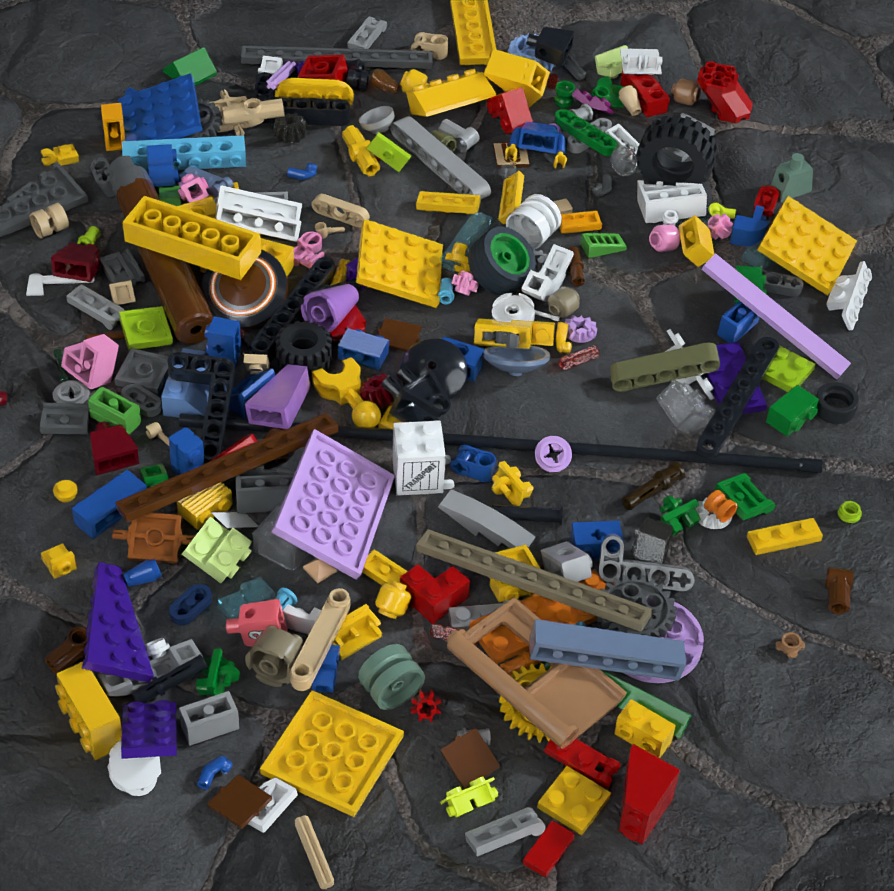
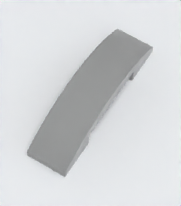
[98,639,203,696]

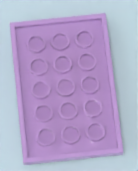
[271,429,395,580]

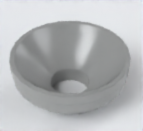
[359,106,395,134]

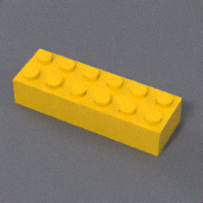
[123,196,261,280]

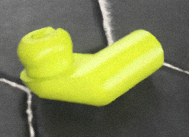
[708,202,736,219]

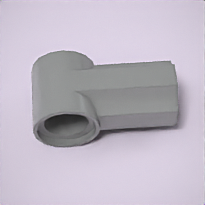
[438,119,480,152]

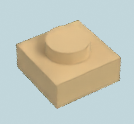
[109,280,136,305]

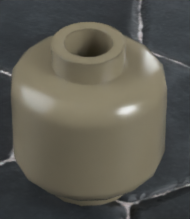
[548,286,580,319]

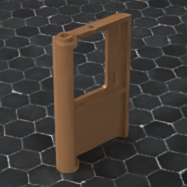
[447,597,627,749]

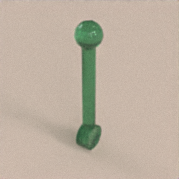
[53,349,69,382]

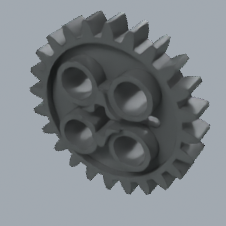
[180,98,223,139]
[597,574,677,638]

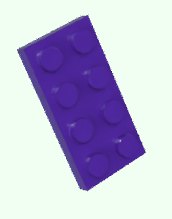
[705,342,767,414]
[121,700,177,759]

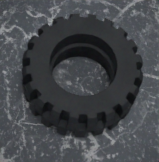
[636,115,718,186]

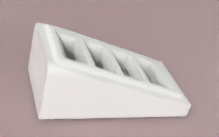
[605,123,639,160]

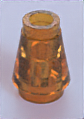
[370,69,400,94]

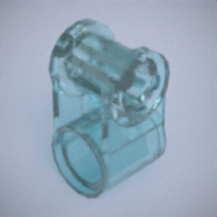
[741,239,775,270]

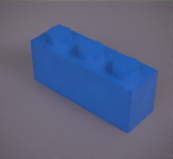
[72,470,147,539]

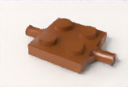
[112,513,195,564]

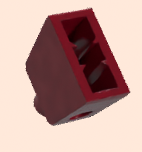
[51,243,100,282]
[90,421,139,476]

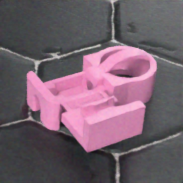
[294,232,324,269]

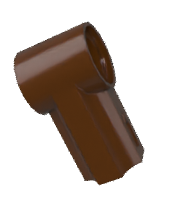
[825,567,854,615]
[44,626,88,674]

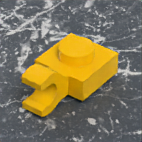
[41,144,79,166]

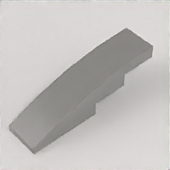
[438,489,535,548]

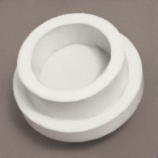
[145,638,170,659]

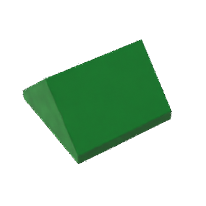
[163,47,217,86]

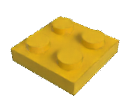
[537,766,611,836]

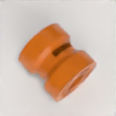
[704,490,737,523]

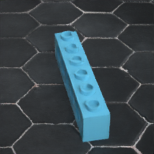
[122,135,246,172]

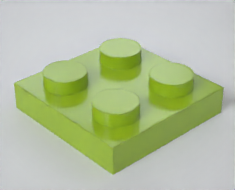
[119,306,173,350]
[763,345,815,392]

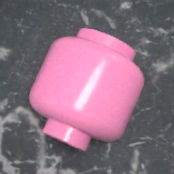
[649,224,681,252]

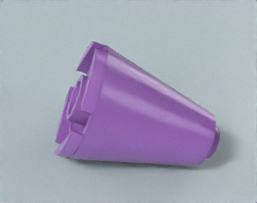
[301,284,359,333]

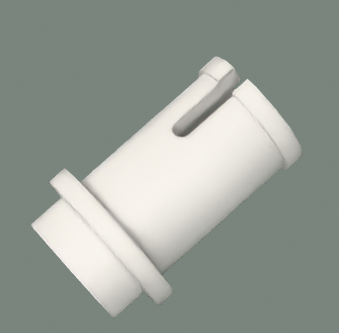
[662,210,679,226]

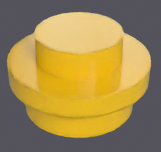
[53,480,77,502]

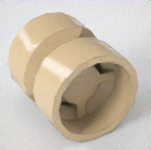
[29,203,69,239]

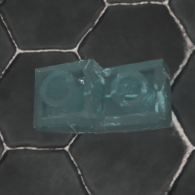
[217,577,275,619]

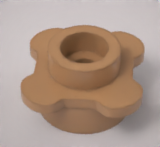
[775,632,805,658]

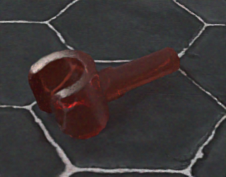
[547,73,559,89]

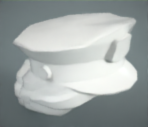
[107,740,161,796]

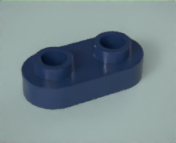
[169,584,212,625]

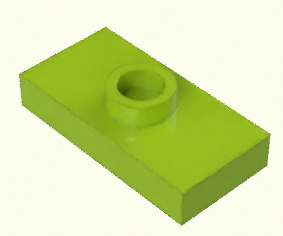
[366,132,411,172]

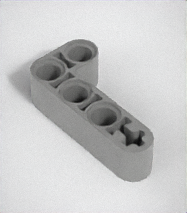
[599,534,694,591]

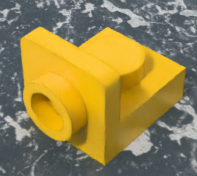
[41,543,77,579]

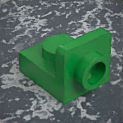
[140,463,168,488]

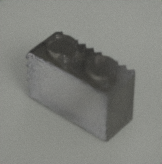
[631,517,673,572]

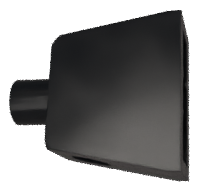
[526,27,574,67]

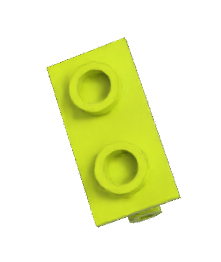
[440,776,498,818]

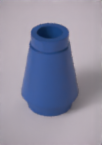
[123,559,162,587]

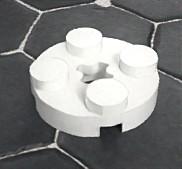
[492,293,535,322]

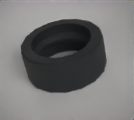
[816,382,859,424]

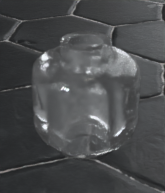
[610,146,638,176]

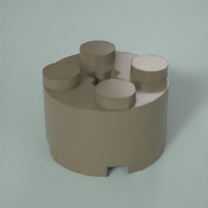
[245,625,303,687]

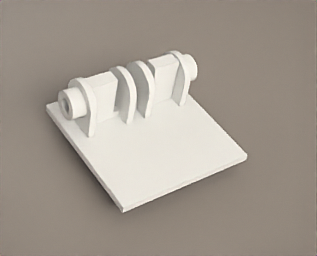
[620,48,662,75]

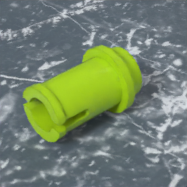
[78,226,101,245]

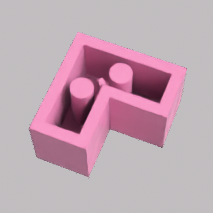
[61,334,119,390]

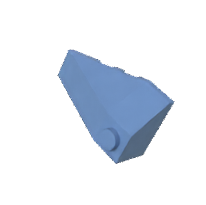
[161,348,210,418]

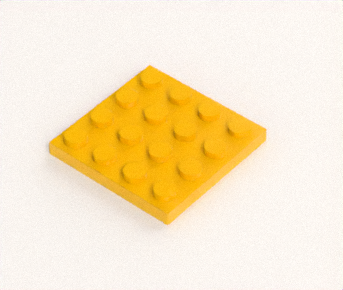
[757,196,857,296]
[356,219,443,308]
[260,690,404,817]

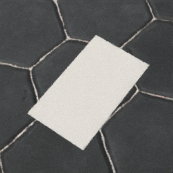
[212,512,259,528]

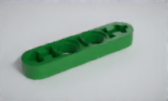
[554,109,617,156]

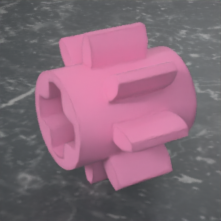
[707,214,733,240]
[451,270,479,296]

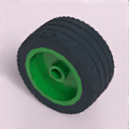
[468,226,536,295]

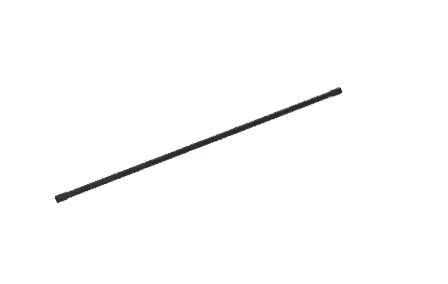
[179,413,823,473]

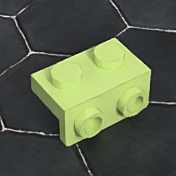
[595,45,628,79]

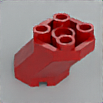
[697,61,753,123]

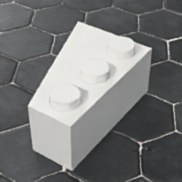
[637,180,707,223]

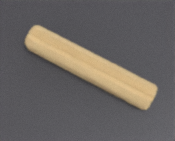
[295,815,334,889]

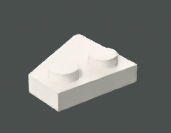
[248,778,297,833]

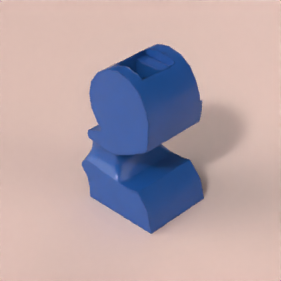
[312,645,340,693]

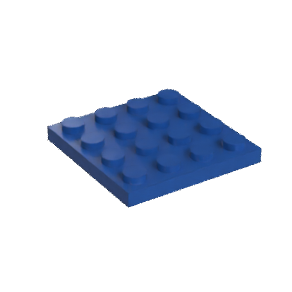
[118,73,202,141]

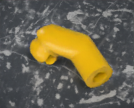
[555,322,572,354]

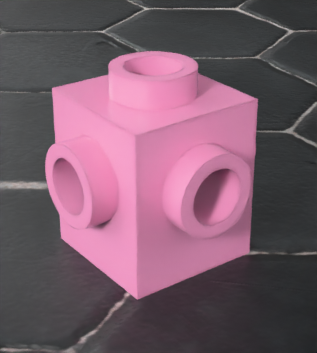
[177,173,209,203]

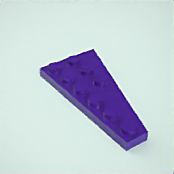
[82,562,154,683]

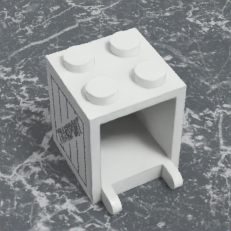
[392,421,454,496]

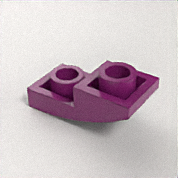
[572,89,614,114]

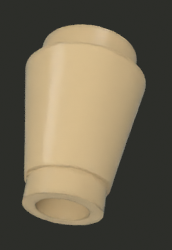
[619,85,642,116]

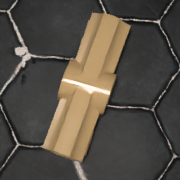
[222,98,285,125]

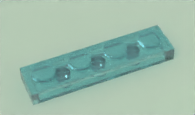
[441,212,493,273]

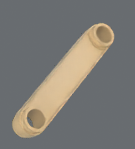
[290,588,351,691]

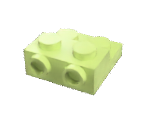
[182,517,252,583]

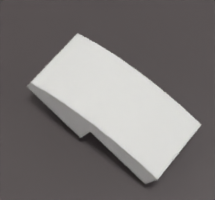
[283,604,321,634]

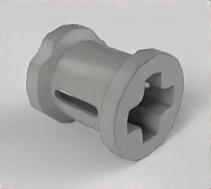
[569,104,593,121]

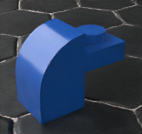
[730,205,769,247]

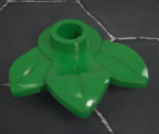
[591,76,624,108]

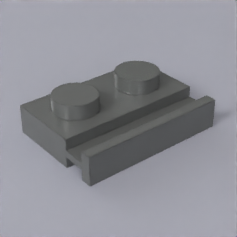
[99,249,145,286]
[40,403,90,434]

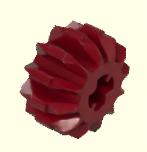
[359,374,395,409]

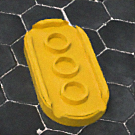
[275,78,354,106]

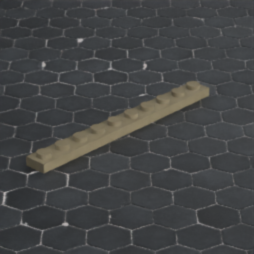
[416,529,652,632]

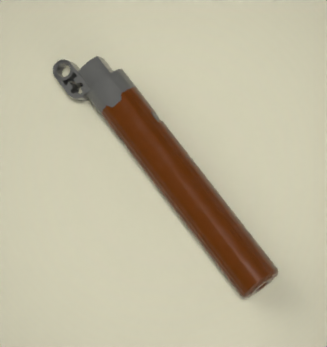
[90,156,213,344]

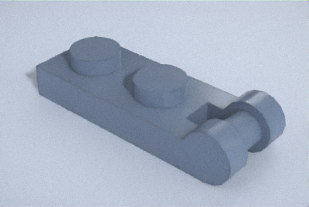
[178,166,233,197]

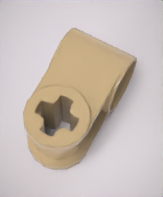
[411,32,448,60]

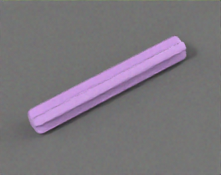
[266,61,296,90]

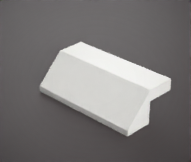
[215,186,302,242]

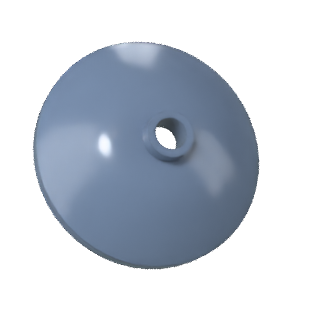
[483,346,550,376]

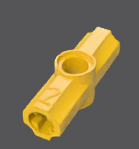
[342,125,380,177]

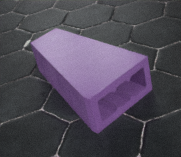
[245,364,311,429]

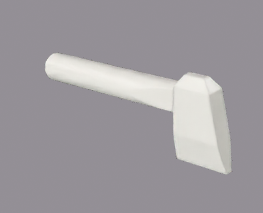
[26,273,94,296]

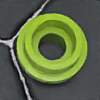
[838,501,862,523]

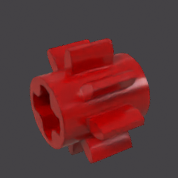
[410,689,442,722]

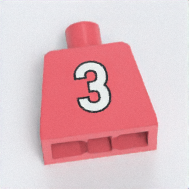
[226,599,288,647]

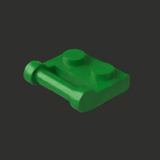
[714,473,776,521]

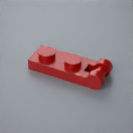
[543,739,621,788]

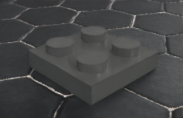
[115,348,169,395]

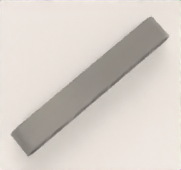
[390,116,491,200]

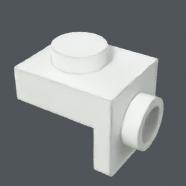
[258,56,283,75]

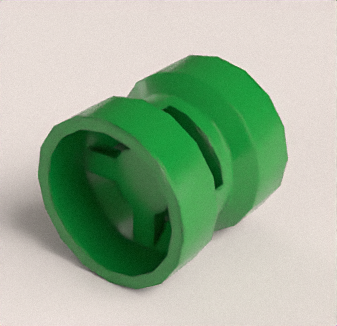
[554,80,575,108]

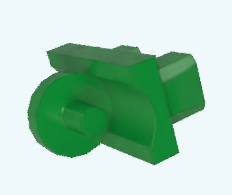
[654,495,701,537]
[196,648,240,696]

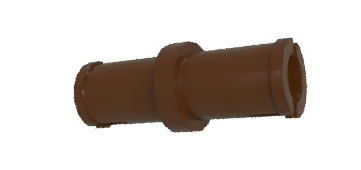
[567,246,585,287]

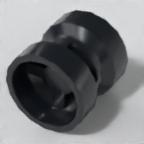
[347,69,369,90]

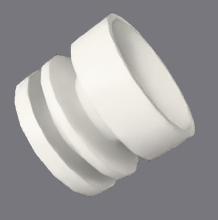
[506,194,562,250]

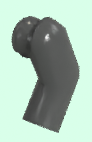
[592,175,612,197]

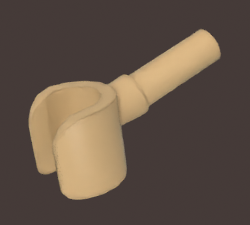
[315,222,345,239]
[146,422,169,446]

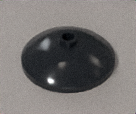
[400,338,467,404]

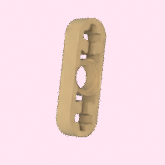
[312,194,370,228]

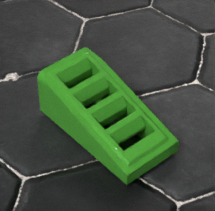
[580,233,627,258]

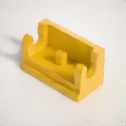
[332,604,382,661]

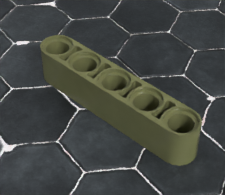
[610,342,720,392]

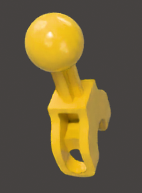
[312,357,381,428]

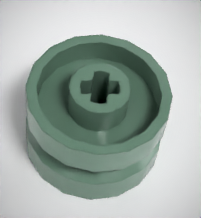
[358,644,425,710]

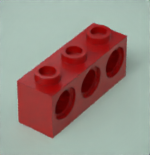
[620,69,670,118]

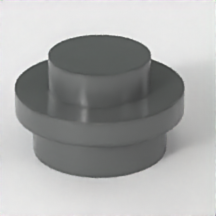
[498,164,517,179]

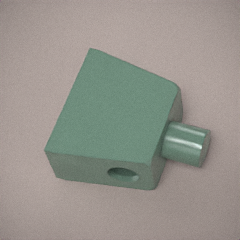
[770,153,813,203]

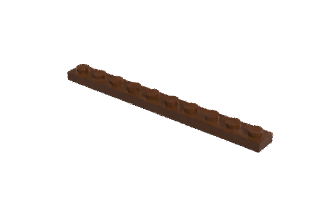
[115,413,339,522]

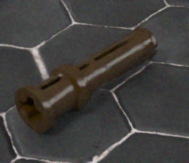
[622,461,685,510]

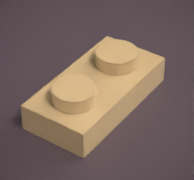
[244,354,270,375]

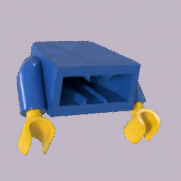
[505,122,567,169]

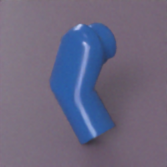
[287,163,317,180]
[197,756,232,790]

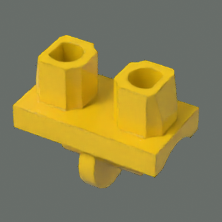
[445,243,472,275]
[492,461,533,506]

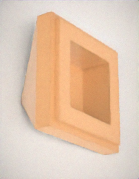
[303,558,337,584]

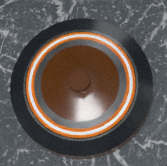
[201,250,288,330]

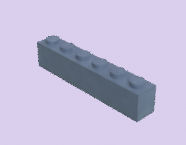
[530,619,686,681]

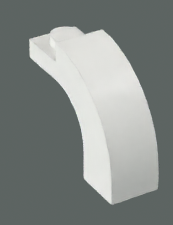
[521,244,574,302]

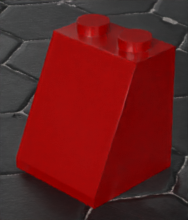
[619,744,680,845]

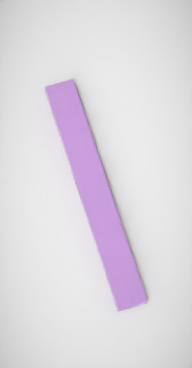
[701,254,851,379]

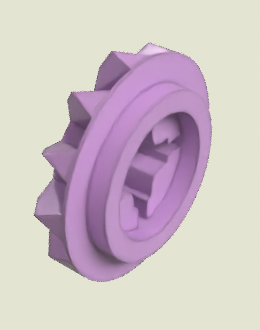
[565,314,597,343]
[535,436,572,473]

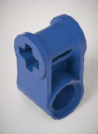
[450,444,496,482]

